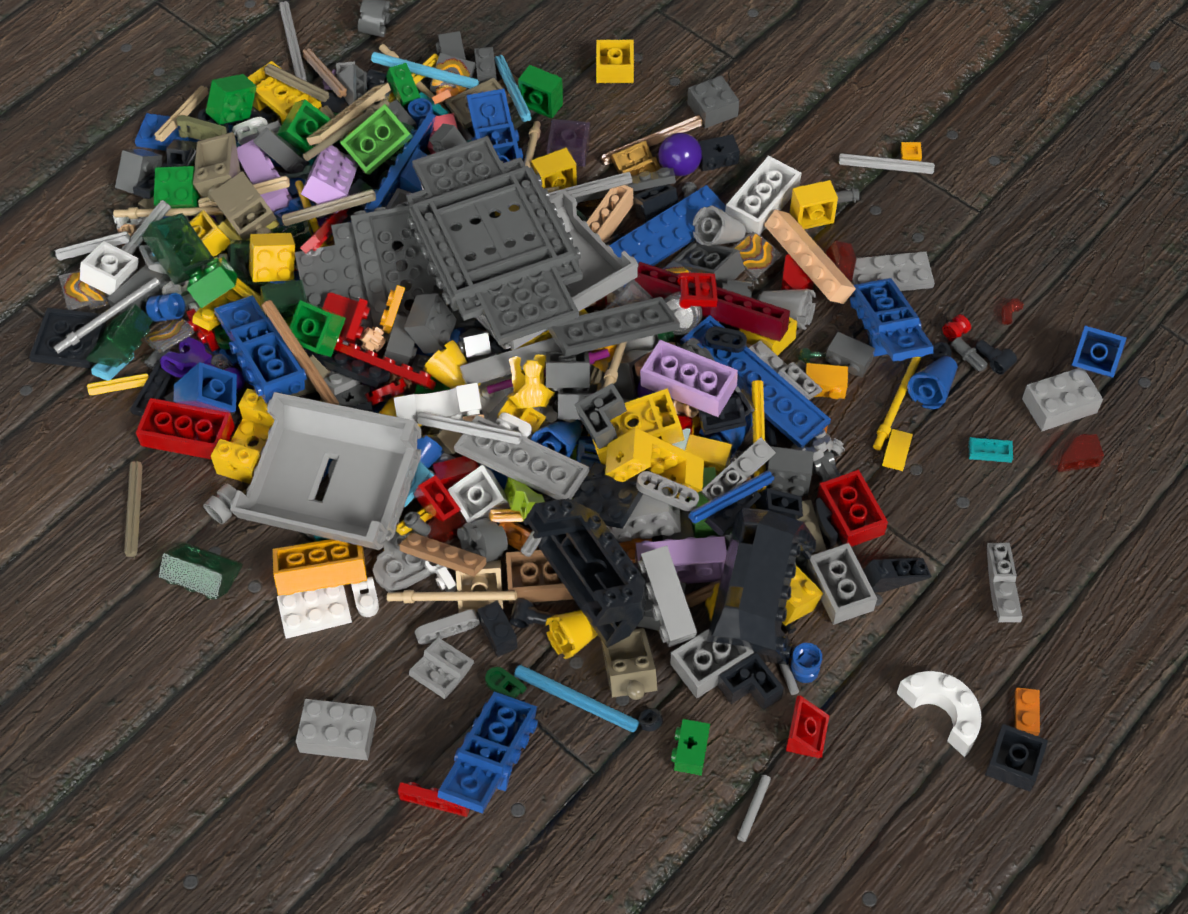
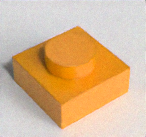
[901,142,922,161]

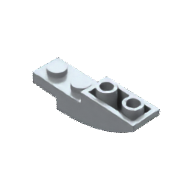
[749,340,823,400]
[700,437,776,501]
[987,543,1023,622]

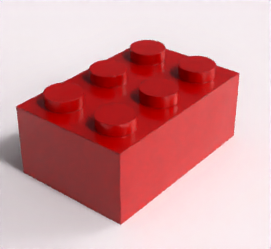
[817,470,888,547]

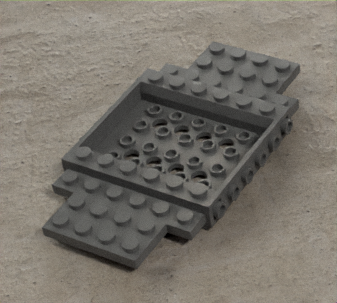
[406,136,583,345]
[295,203,500,349]

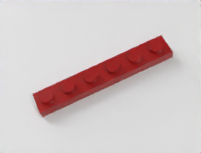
[300,208,350,254]
[334,338,436,390]

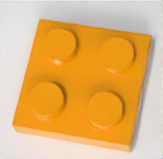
[380,285,405,334]

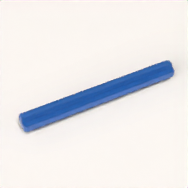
[689,471,774,523]

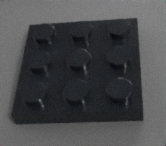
[29,308,107,369]
[571,462,650,529]

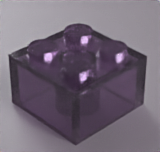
[547,119,590,167]

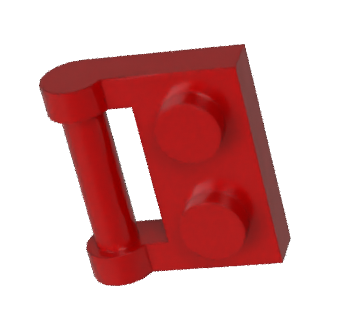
[677,272,718,309]

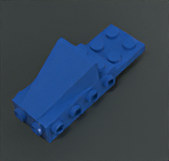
[466,89,523,163]
[850,278,933,361]
[214,295,307,403]
[438,692,538,814]

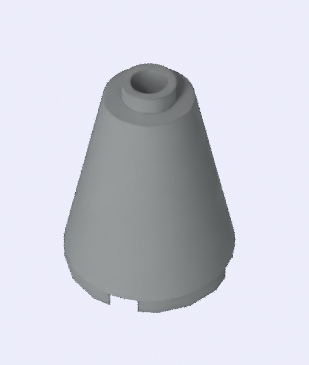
[693,206,746,246]
[757,289,816,330]

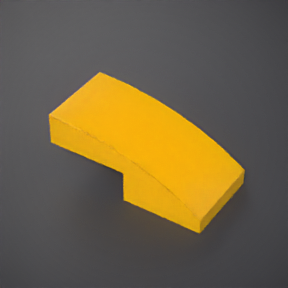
[497,398,546,434]
[882,429,913,471]

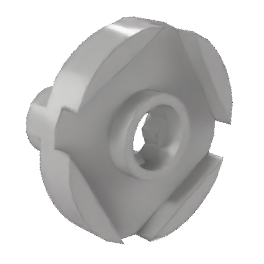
[791,429,833,461]

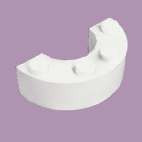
[394,383,482,424]
[897,671,981,757]

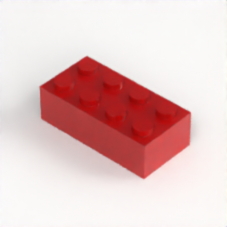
[136,398,235,459]

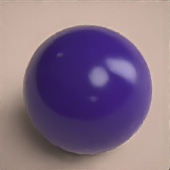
[659,133,702,176]

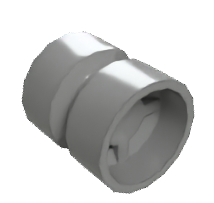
[203,483,237,524]

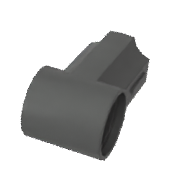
[812,449,841,482]

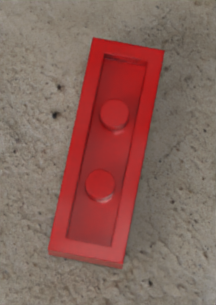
[398,782,470,817]

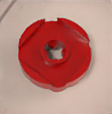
[364,378,407,405]

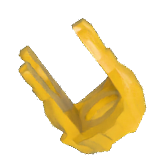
[507,354,555,409]

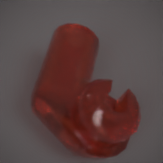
[1002,298,1023,325]

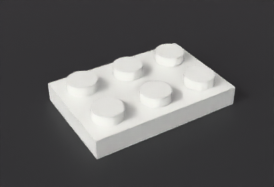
[277,585,352,639]

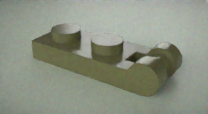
[176,115,227,140]

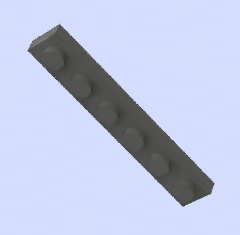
[568,168,676,203]

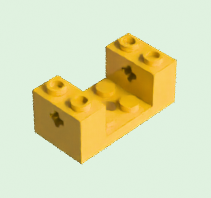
[247,61,322,124]
[211,388,274,484]
[593,388,685,465]
[605,428,704,499]

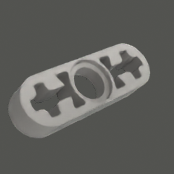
[636,471,699,511]
[415,610,480,645]

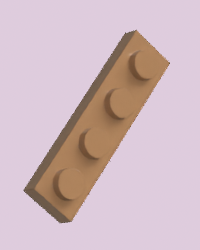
[399,532,486,577]

